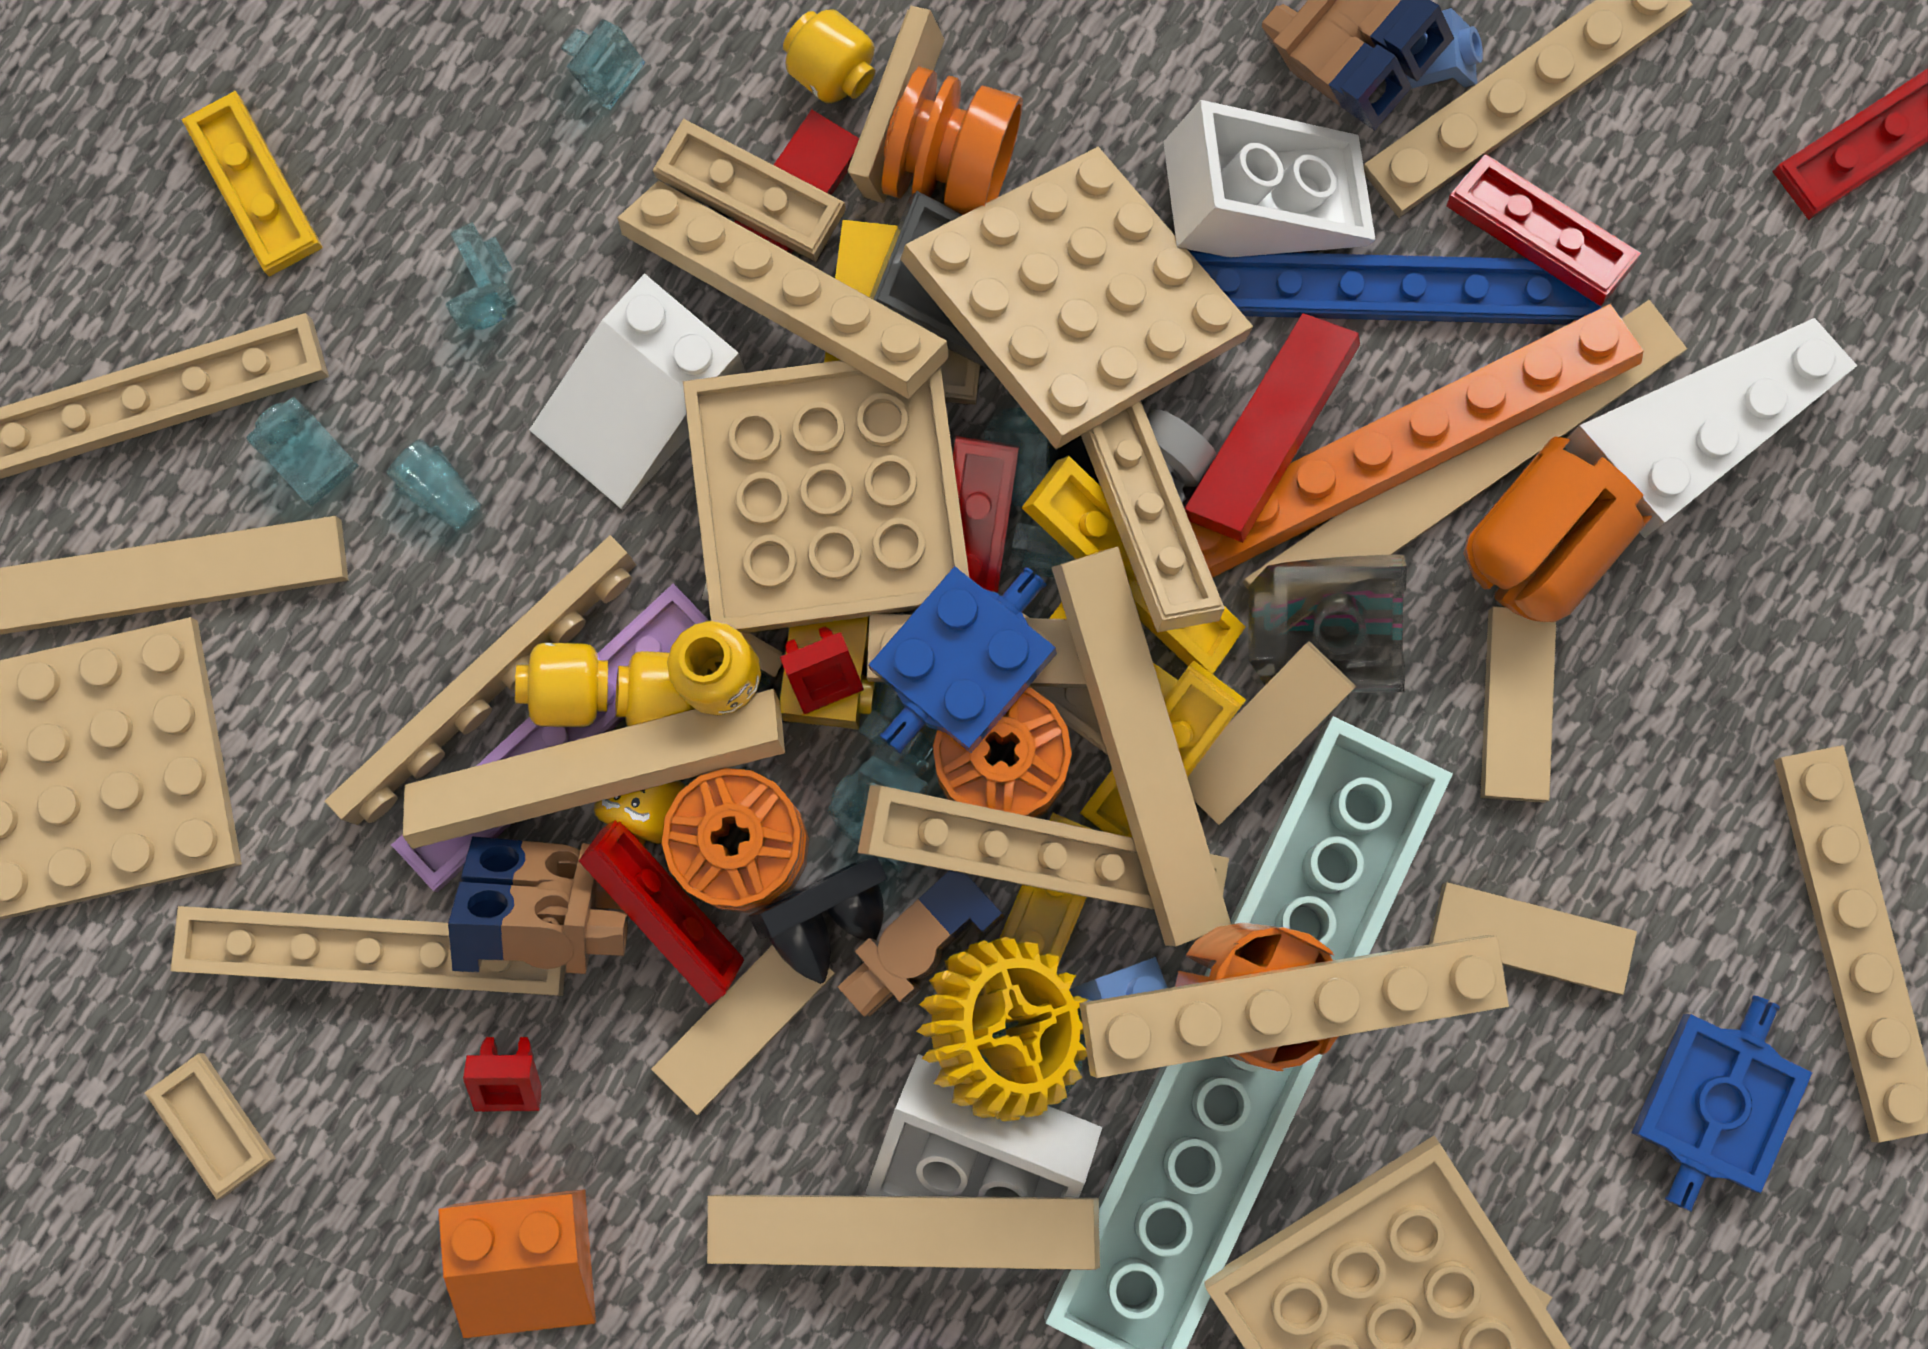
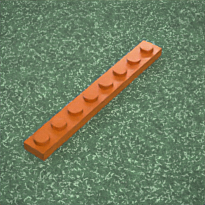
[1190,304,1644,578]

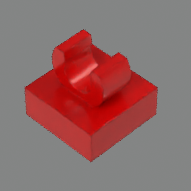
[780,626,864,715]
[463,1037,542,1112]

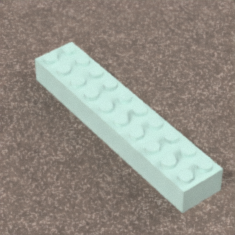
[1044,716,1453,1349]

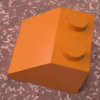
[438,1189,596,1338]

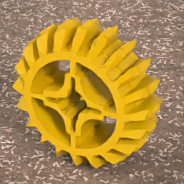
[916,937,1088,1122]

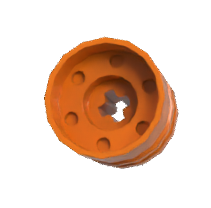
[882,66,1023,215]
[933,687,1072,818]
[662,768,809,913]

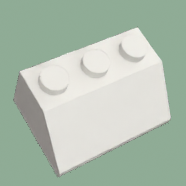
[865,1054,1102,1198]

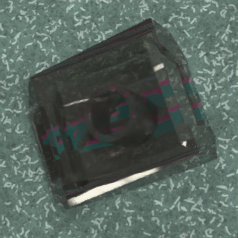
[1248,555,1407,692]

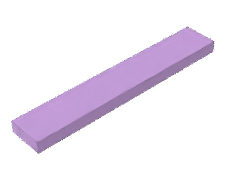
[391,584,708,892]

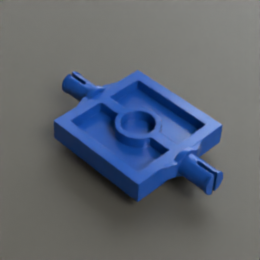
[868,566,1057,754]
[1631,995,1813,1212]

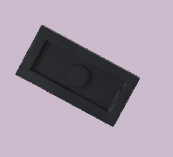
[748,856,887,984]

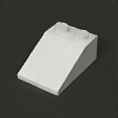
[1163,100,1376,258]
[529,273,746,510]

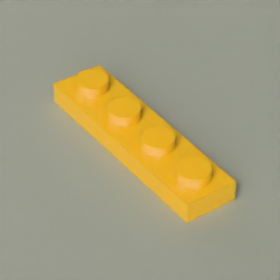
[1022,456,1246,674]

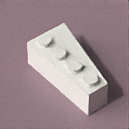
[1565,318,1857,538]

